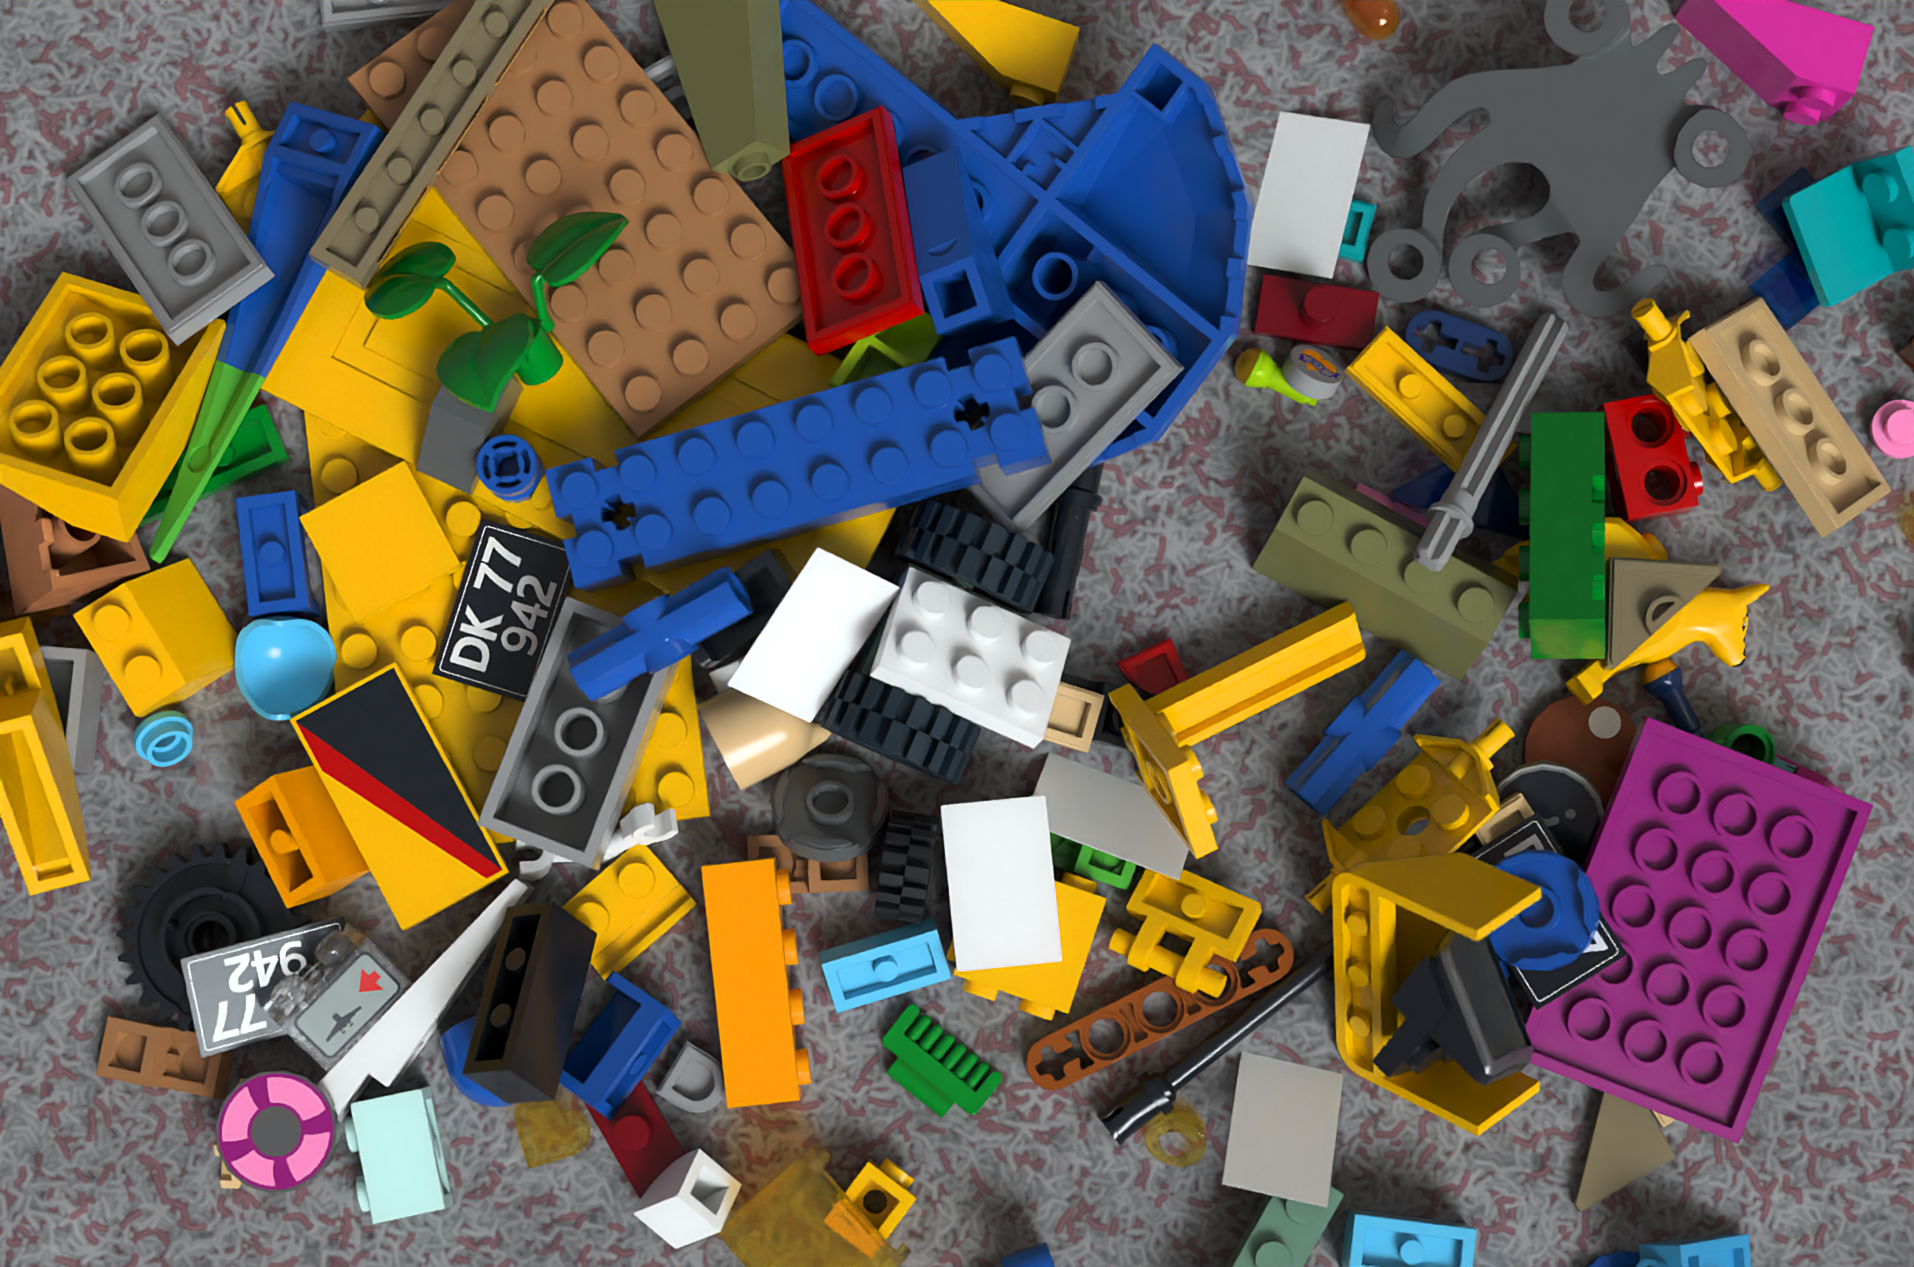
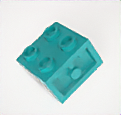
[1782,145,1914,307]

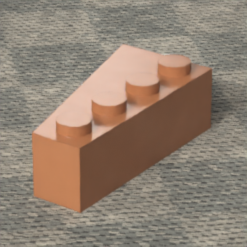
[0,484,150,616]

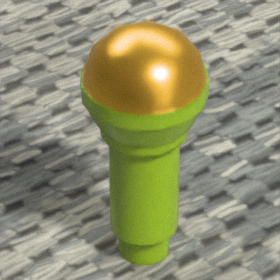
[1235,348,1319,407]

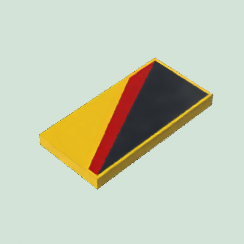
[289,662,511,931]

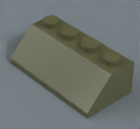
[1251,464,1518,681]

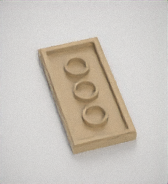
[1688,296,1891,538]

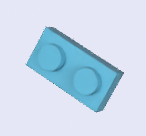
[819,918,952,1013]

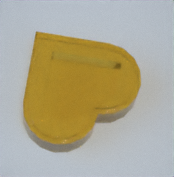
[515,1099,592,1169]

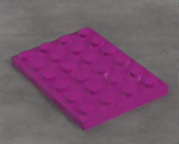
[1522,716,1874,1144]

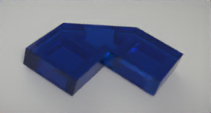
[1748,166,1820,332]

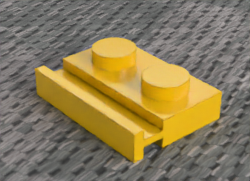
[562,844,698,983]

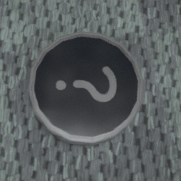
[1496,760,1605,868]

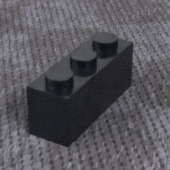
[462,902,597,1104]

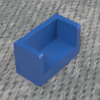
[235,490,321,620]
[559,970,682,1121]

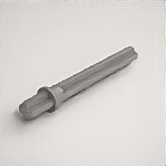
[1413,313,1568,572]

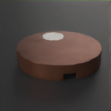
[1522,695,1637,808]

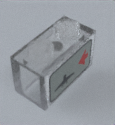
[262,922,413,1072]

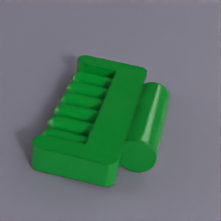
[882,1004,1002,1118]

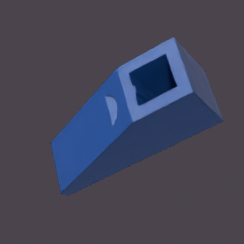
[902,146,1016,338]

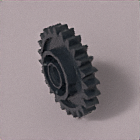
[116,842,313,1032]

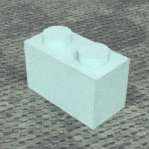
[345,1087,453,1224]

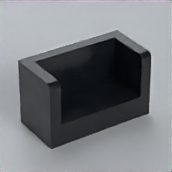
[692,549,798,669]

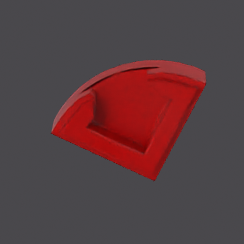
[1116,638,1190,695]

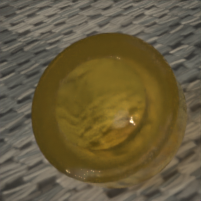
[1146,1104,1207,1167]

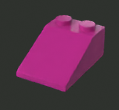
[1674,0,1875,126]

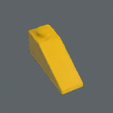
[913,0,1080,108]

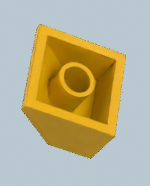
[73,558,238,719]

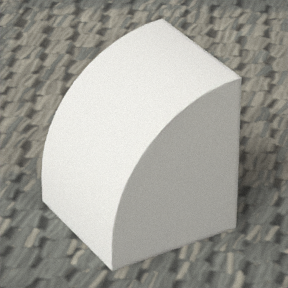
[633,1148,742,1249]

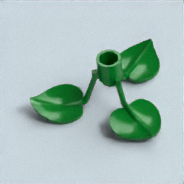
[364,212,629,413]

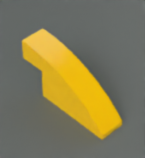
[0,616,91,895]

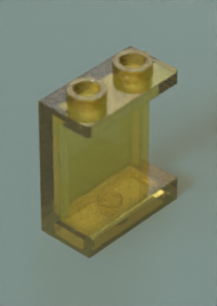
[717,1140,911,1267]

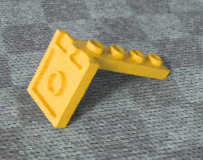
[1108,601,1366,859]

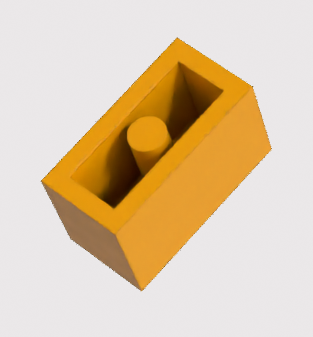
[234,765,370,908]

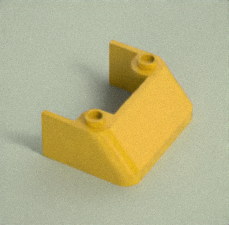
[1332,852,1541,1136]

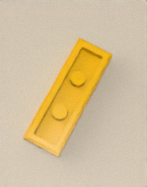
[1345,326,1518,473]

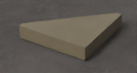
[1603,557,1722,670]
[1572,1091,1676,1212]

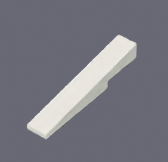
[319,878,535,1123]

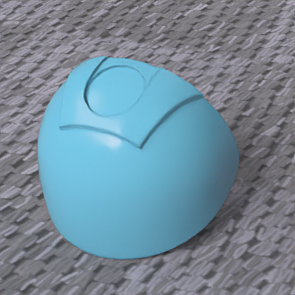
[234,615,337,720]

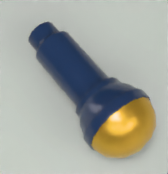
[1641,658,1704,738]

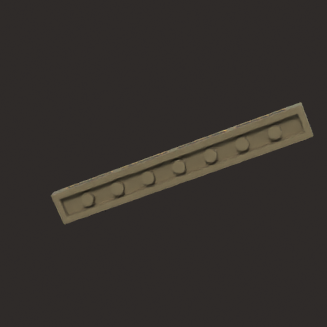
[308,0,555,290]

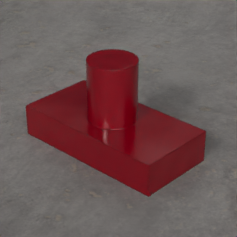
[1253,274,1380,352]
[584,1079,686,1199]

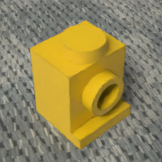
[824,1157,918,1258]

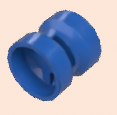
[476,434,545,503]

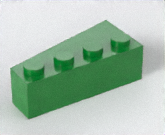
[1518,412,1605,659]

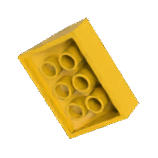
[0,271,226,543]

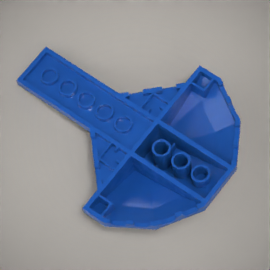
[779,0,1254,469]

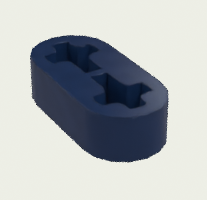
[1402,310,1514,386]

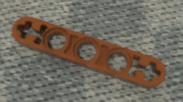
[1026,928,1294,1090]

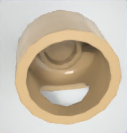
[697,687,831,791]

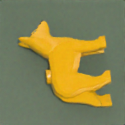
[1492,517,1770,706]

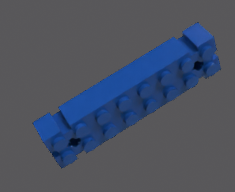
[544,336,1052,593]

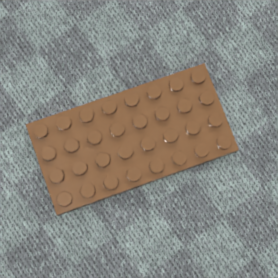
[347,0,804,443]

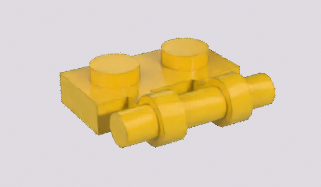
[1109,868,1262,998]

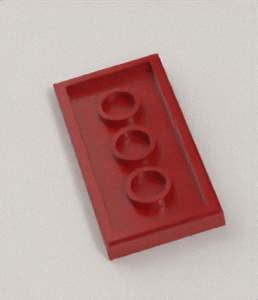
[780,105,925,357]

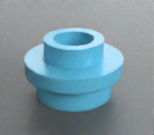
[132,711,193,767]

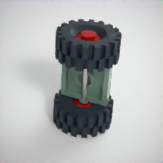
[820,499,1055,785]

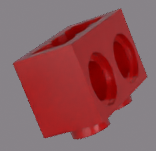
[1594,393,1703,524]

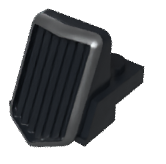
[1372,928,1533,1085]

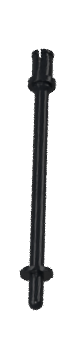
[1096,834,1481,1146]

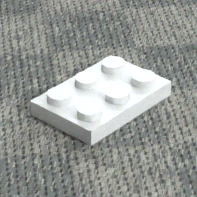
[870,567,1071,749]

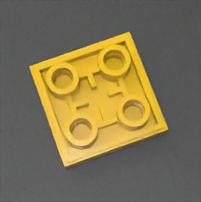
[299,460,464,624]

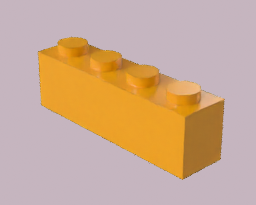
[701,857,812,1108]

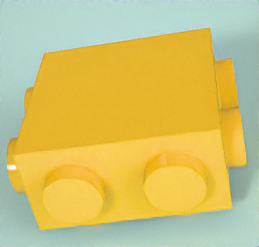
[946,872,1107,1021]

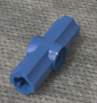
[566,566,753,701]
[1283,649,1441,817]

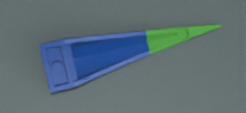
[149,101,387,563]

